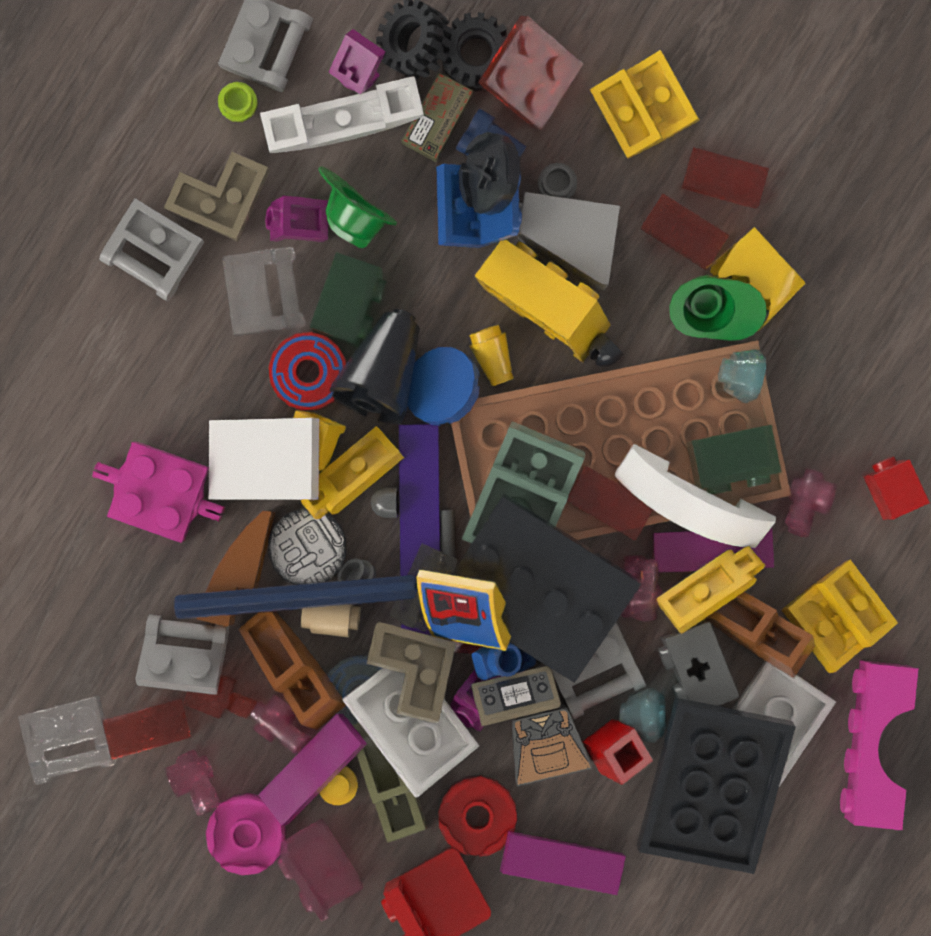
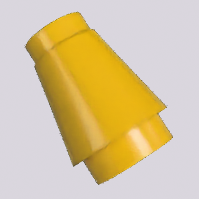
[469,324,514,386]

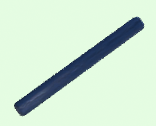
[174,575,417,619]

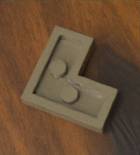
[164,152,270,242]
[367,622,456,723]

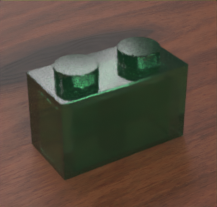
[309,252,387,347]
[686,424,782,495]

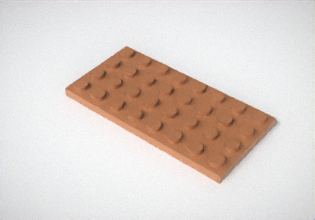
[451,340,791,540]

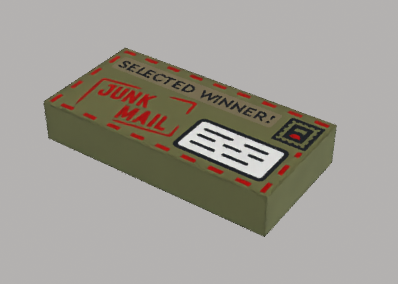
[402,73,473,162]

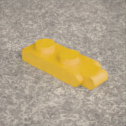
[301,426,404,520]
[656,546,765,634]

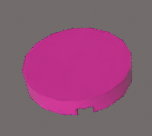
[206,793,287,875]

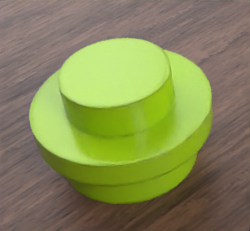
[218,82,258,122]

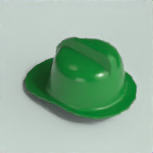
[318,166,397,248]
[669,275,766,341]

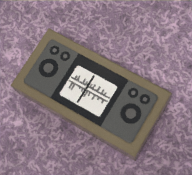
[471,666,561,726]

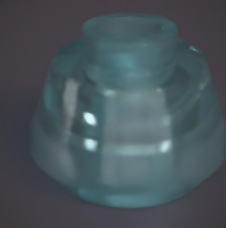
[718,349,766,404]
[620,688,666,743]

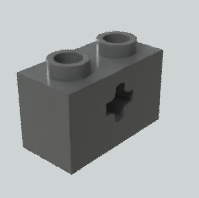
[658,619,739,706]

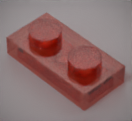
[681,147,769,209]

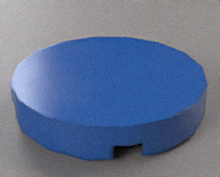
[408,347,480,426]

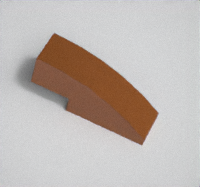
[197,510,276,627]
[705,592,815,678]
[238,611,346,730]

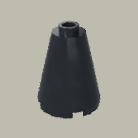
[329,309,420,424]

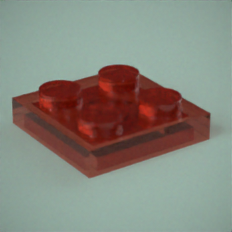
[478,16,583,130]

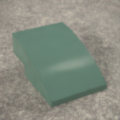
[462,421,585,543]

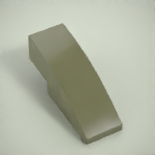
[353,723,428,843]

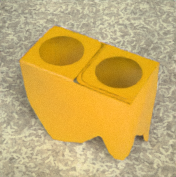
[706,227,805,330]

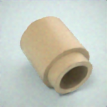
[301,604,361,637]

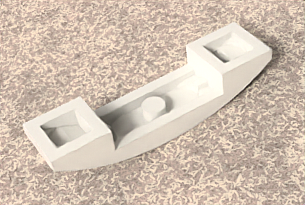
[260,76,424,153]
[615,444,776,548]

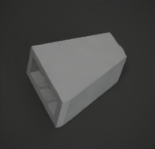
[518,192,620,290]

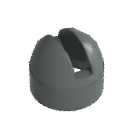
[370,486,399,518]

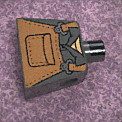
[511,704,592,786]

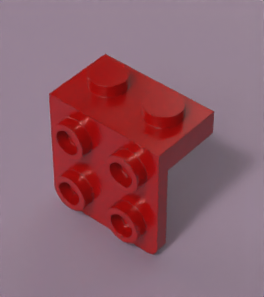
[381,847,491,936]

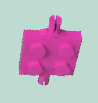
[92,441,225,543]

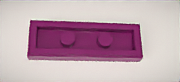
[652,528,774,573]
[259,713,367,826]
[500,831,626,896]

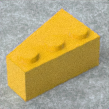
[475,240,611,362]

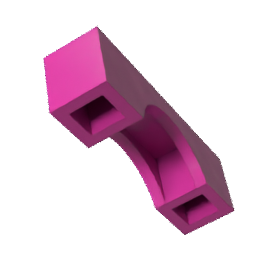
[840,660,918,830]

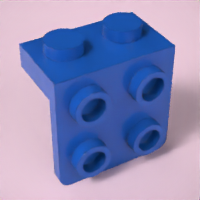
[436,163,522,248]

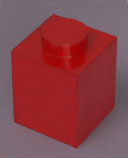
[864,456,930,520]
[582,719,653,785]

